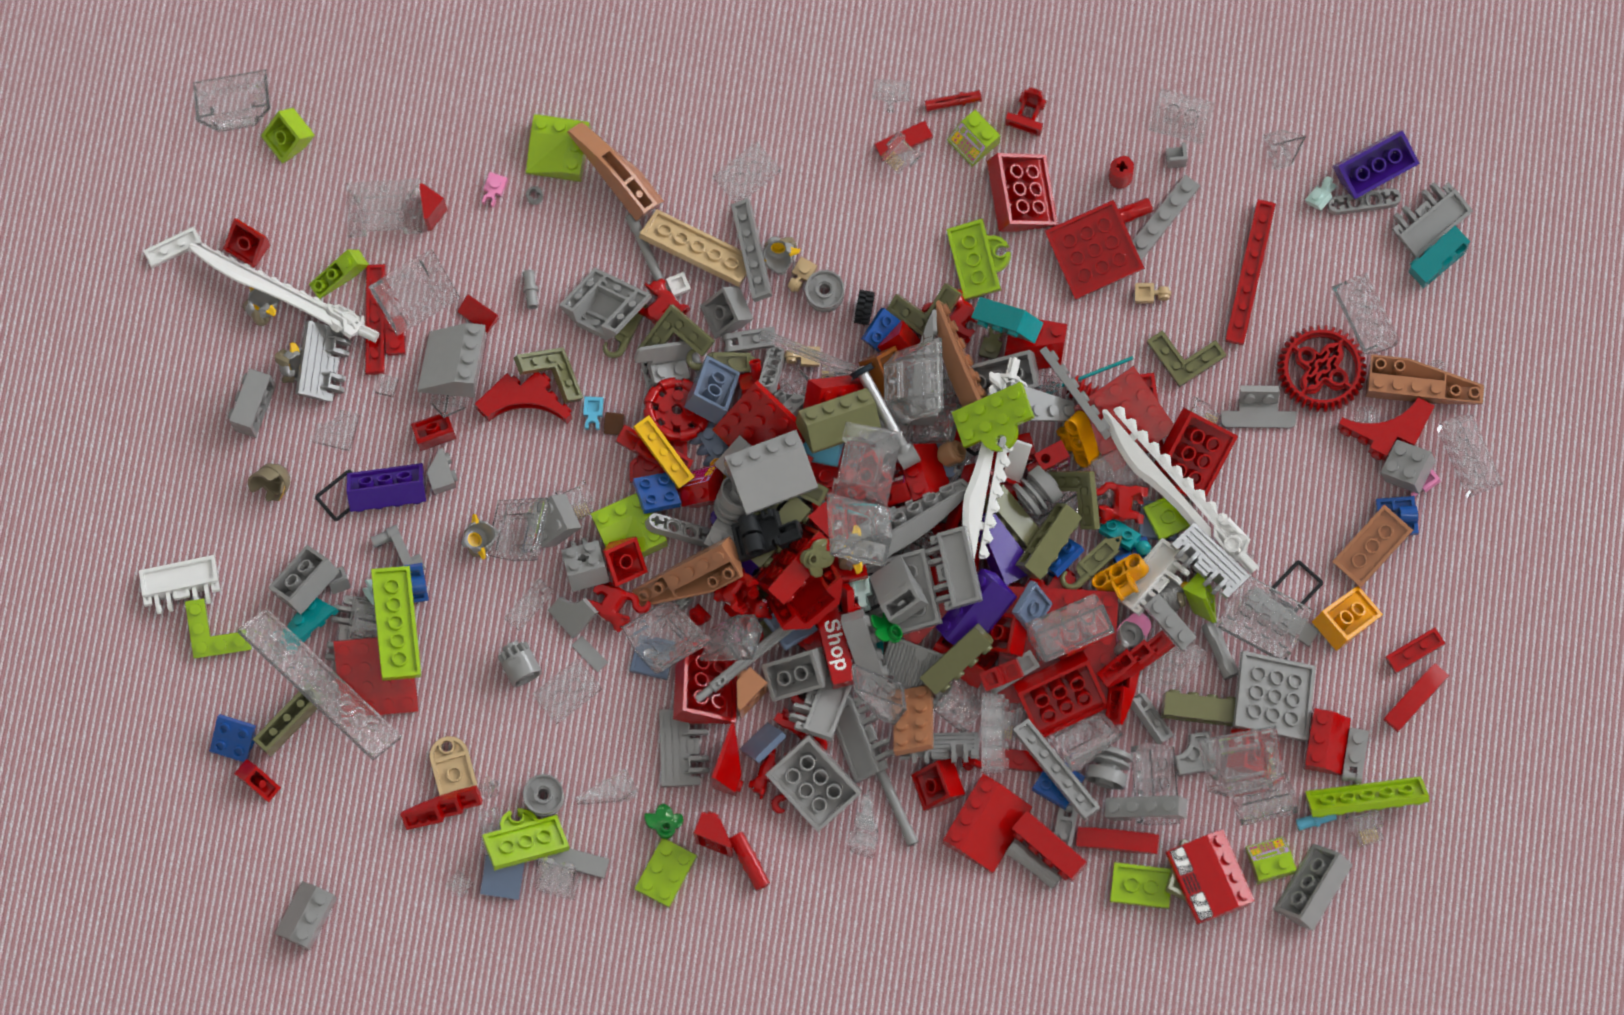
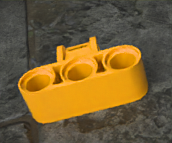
[1056,411,1100,468]
[1092,553,1149,601]

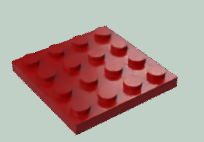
[1045,200,1145,300]
[1073,366,1174,472]
[712,380,805,447]
[333,637,419,718]

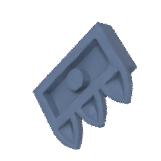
[690,422,728,466]

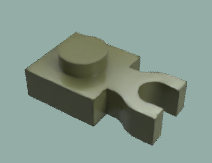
[979,327,1004,360]

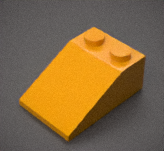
[1312,586,1383,651]

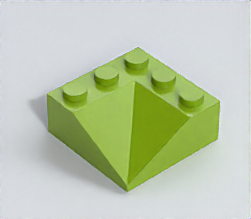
[526,114,591,182]
[591,493,668,557]

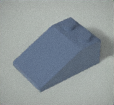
[684,355,740,424]

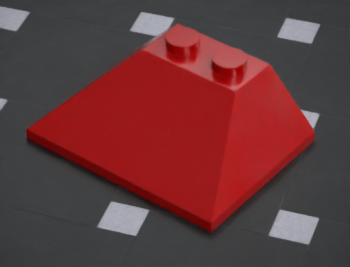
[765,563,843,630]

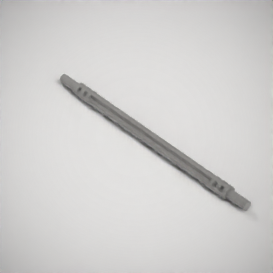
[695,583,850,702]

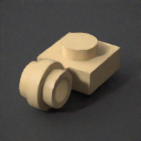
[788,257,818,293]
[1135,283,1171,304]
[784,346,820,367]

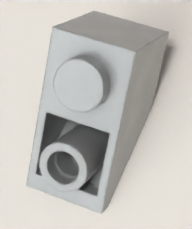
[427,448,458,495]

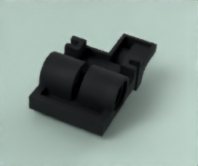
[731,508,803,562]

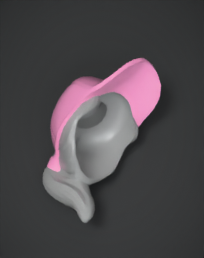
[1113,613,1151,655]

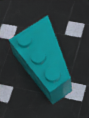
[1408,225,1471,288]
[971,297,1043,344]

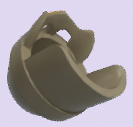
[248,463,290,502]

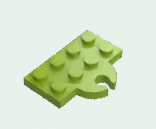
[946,219,1011,301]
[951,382,1035,452]
[482,808,569,871]

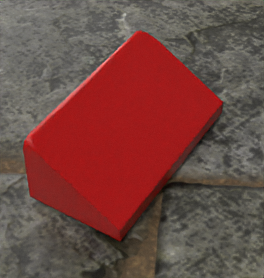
[457,294,499,333]

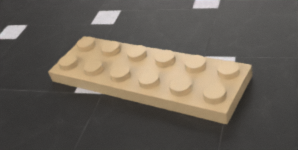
[639,209,747,287]

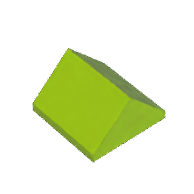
[1183,573,1217,623]

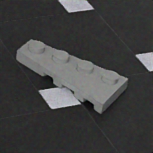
[1006,382,1075,422]

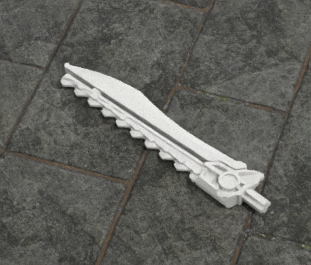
[188,243,380,342]
[962,357,1028,560]
[1102,406,1259,574]

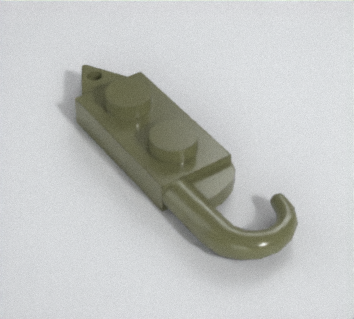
[603,304,648,358]
[686,349,762,372]
[1060,536,1122,590]

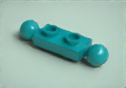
[1099,519,1151,556]

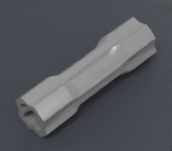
[1201,621,1239,680]
[1006,840,1061,889]

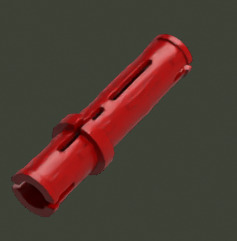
[925,90,982,112]

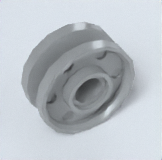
[805,270,845,312]
[523,774,565,818]

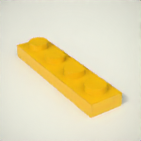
[633,416,694,489]

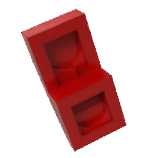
[979,658,1024,692]

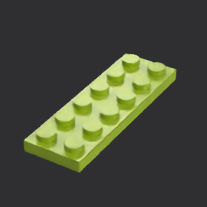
[371,566,421,681]
[1305,776,1429,818]

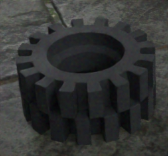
[854,290,875,326]

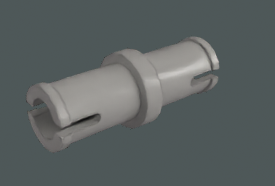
[523,270,539,309]

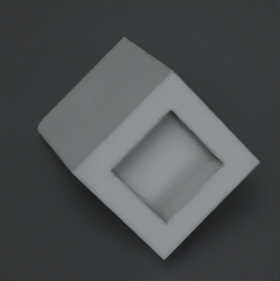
[1166,142,1188,168]

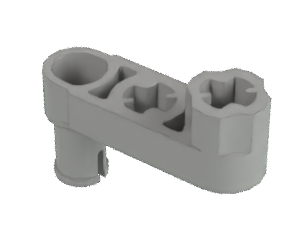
[370,525,426,570]

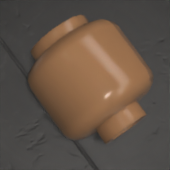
[937,440,966,467]

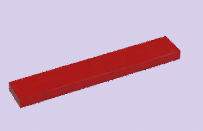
[365,264,386,375]

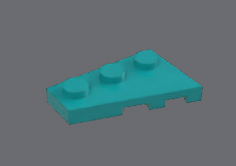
[277,597,340,651]

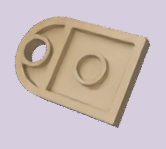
[430,736,478,795]

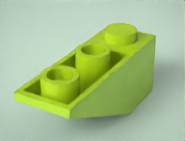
[309,249,369,299]

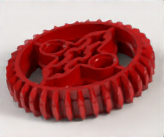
[1277,325,1367,413]

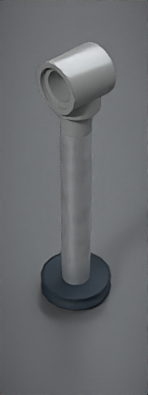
[848,362,921,470]

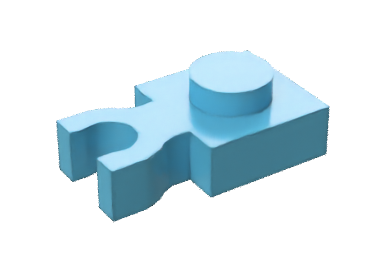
[583,396,604,430]

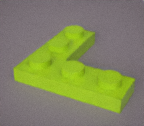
[185,598,252,659]

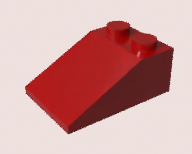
[988,613,1027,657]

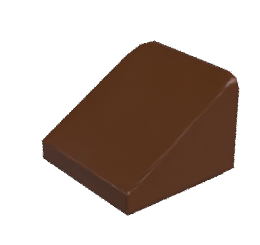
[604,412,625,435]

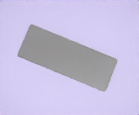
[572,636,608,672]

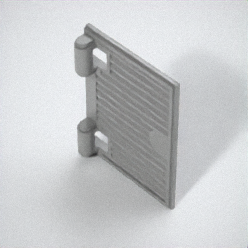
[880,639,945,707]

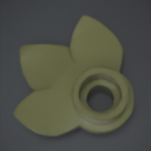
[800,539,834,577]

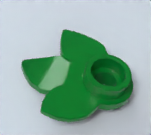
[870,612,903,644]
[644,804,683,839]

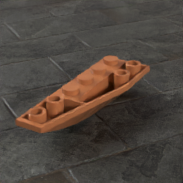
[567,122,664,221]
[936,300,988,407]
[1365,354,1484,404]
[632,536,743,606]

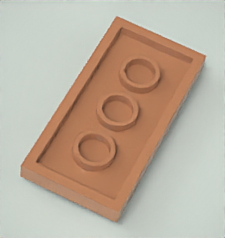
[1332,504,1413,587]
[893,685,933,756]

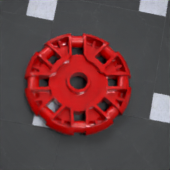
[643,377,710,442]

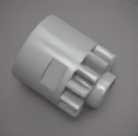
[498,641,542,687]

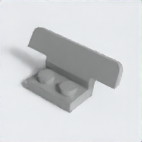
[634,341,698,386]
[1221,385,1296,428]

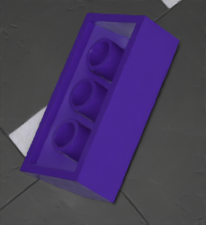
[1332,130,1420,199]
[346,463,426,512]
[936,568,1017,645]

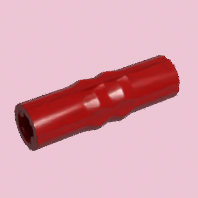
[1118,197,1153,224]
[729,832,770,891]

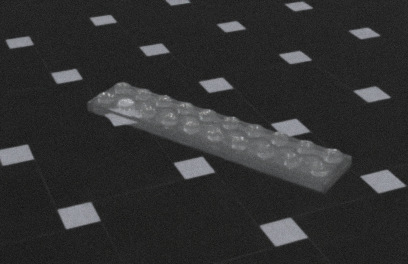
[237,608,402,761]

